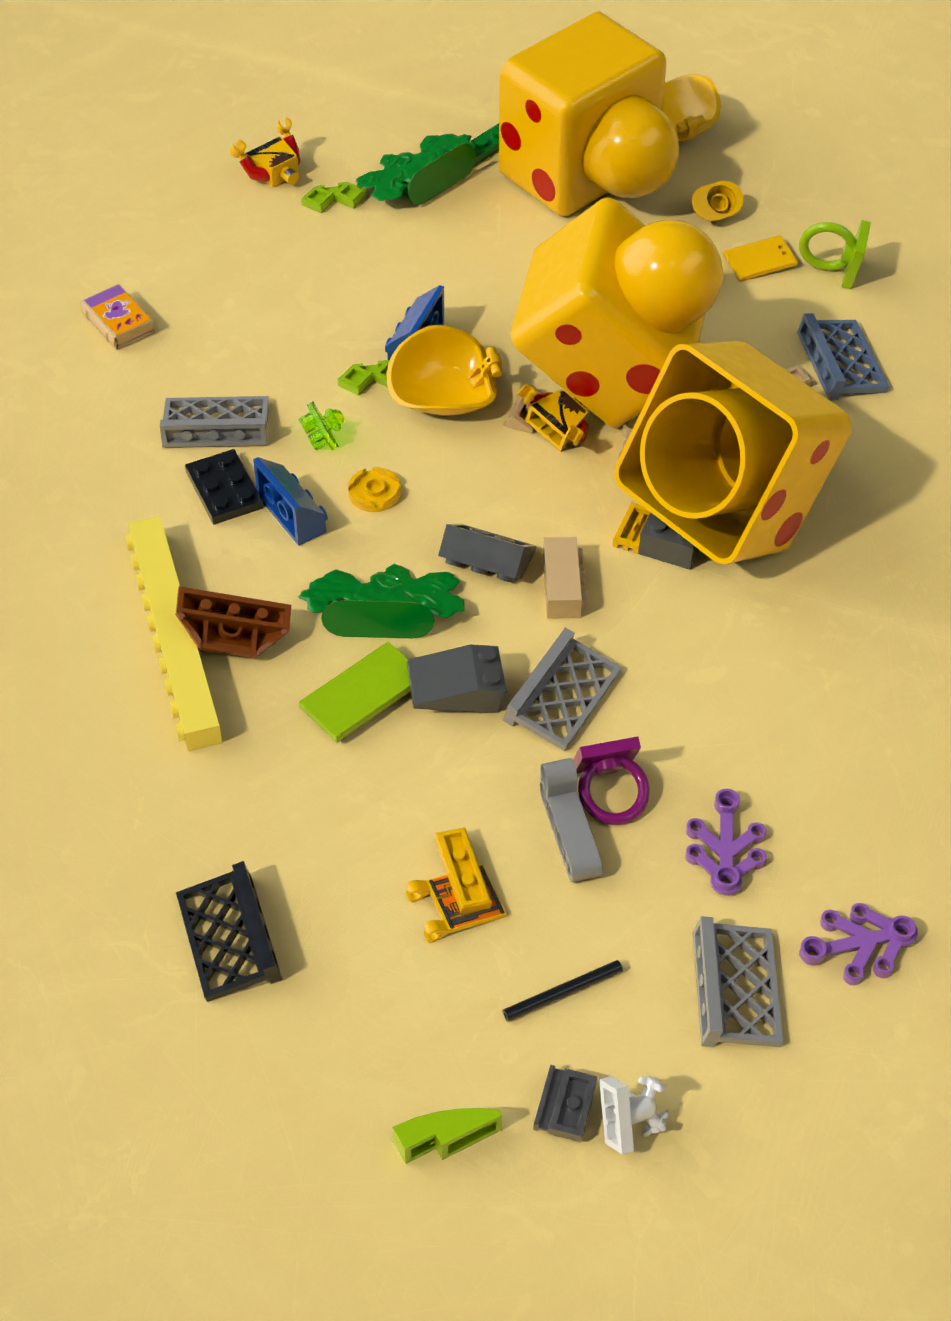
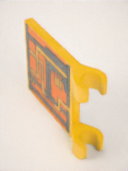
[406,864,507,943]

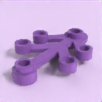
[685,789,767,895]
[799,903,918,986]

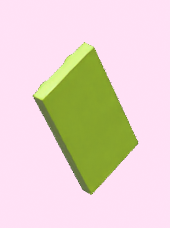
[299,642,411,743]

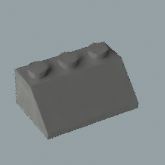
[438,524,537,582]

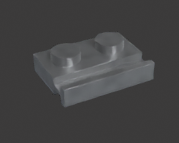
[533,1065,597,1142]

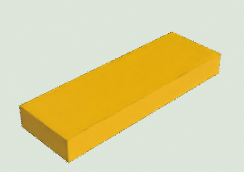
[435,827,492,914]

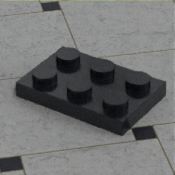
[185,449,263,525]

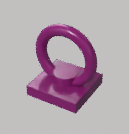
[573,736,650,825]

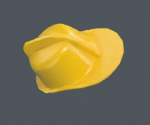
[691,180,744,221]

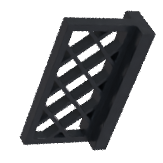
[176,861,283,1002]

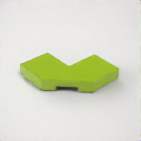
[301,182,367,213]
[338,360,389,396]

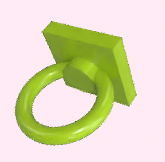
[799,220,871,289]

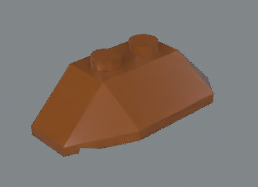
[175,586,291,659]

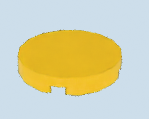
[348,467,401,512]

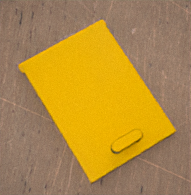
[723,235,798,282]

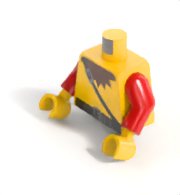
[230,117,301,187]
[517,384,588,452]

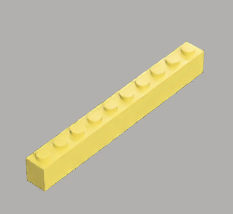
[125,516,222,751]

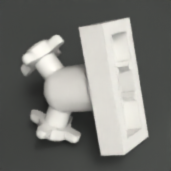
[599,1076,669,1155]

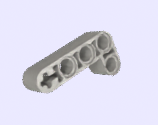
[540,758,603,882]

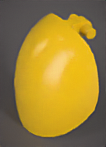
[662,74,721,143]
[387,325,502,415]

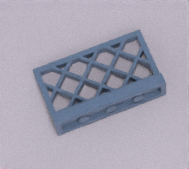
[797,313,889,400]

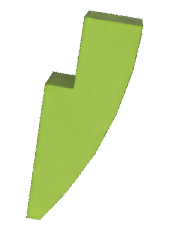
[392,1108,502,1164]

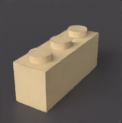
[543,537,587,619]

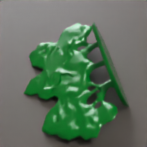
[356,134,476,205]
[298,563,465,639]

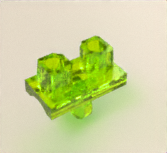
[298,401,344,451]

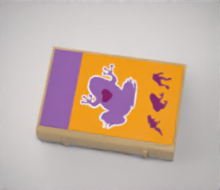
[80,284,155,350]

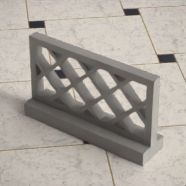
[160,396,269,447]
[503,627,622,751]
[693,916,784,1047]

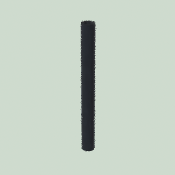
[502,960,623,1022]

